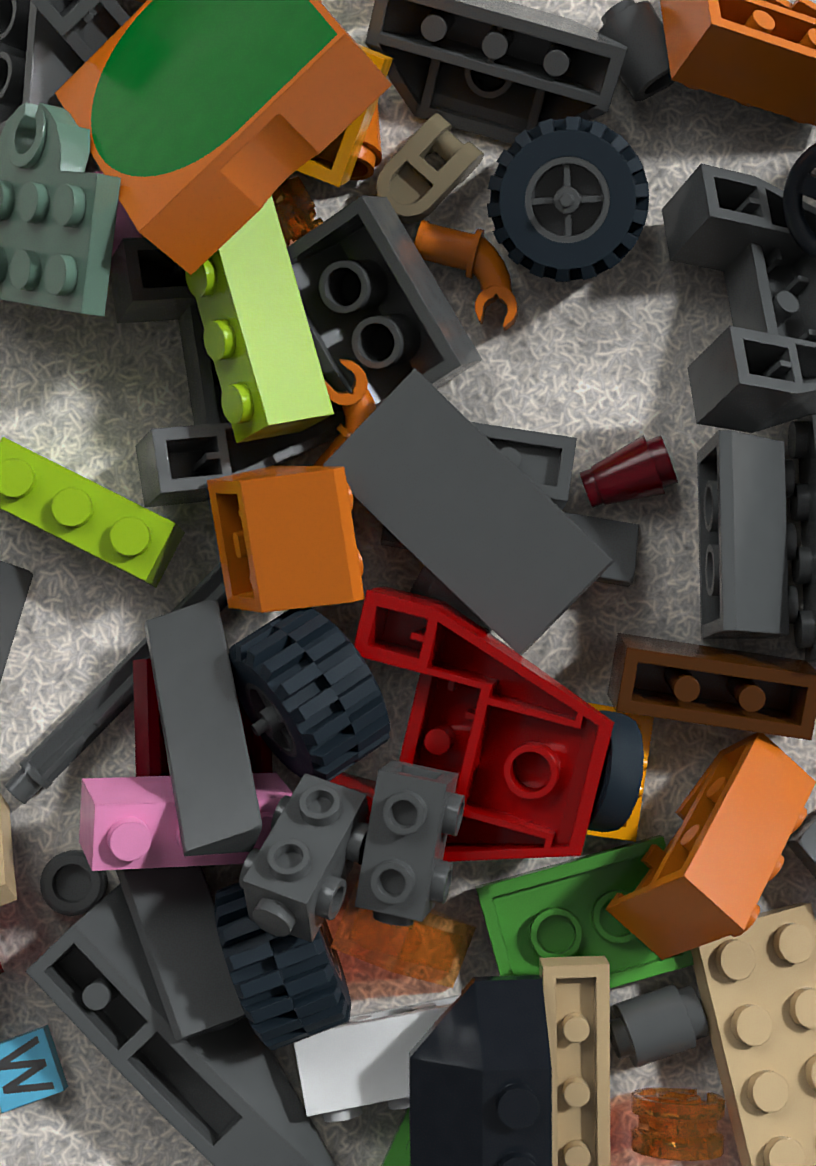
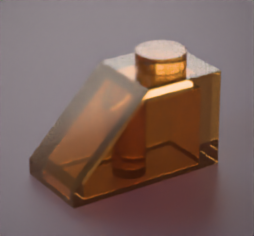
[330,879,476,988]

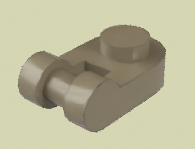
[376,113,484,224]

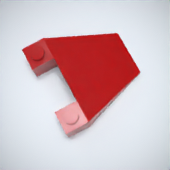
[330,586,615,862]

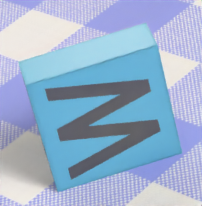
[0,1025,68,1113]

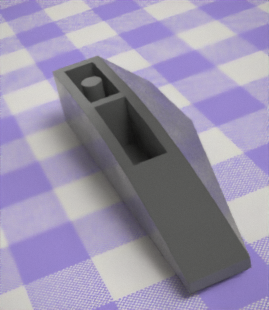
[25,884,337,1166]

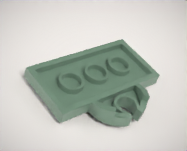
[0,103,121,317]

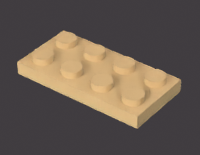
[691,902,816,1166]

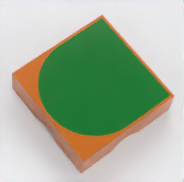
[55,0,392,275]

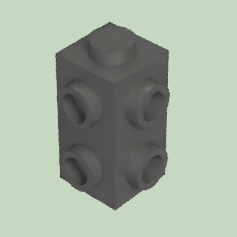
[354,760,465,926]
[239,773,369,942]

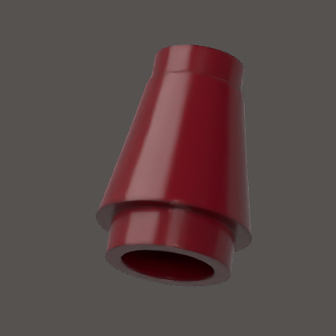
[579,435,678,508]

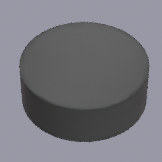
[40,850,108,916]

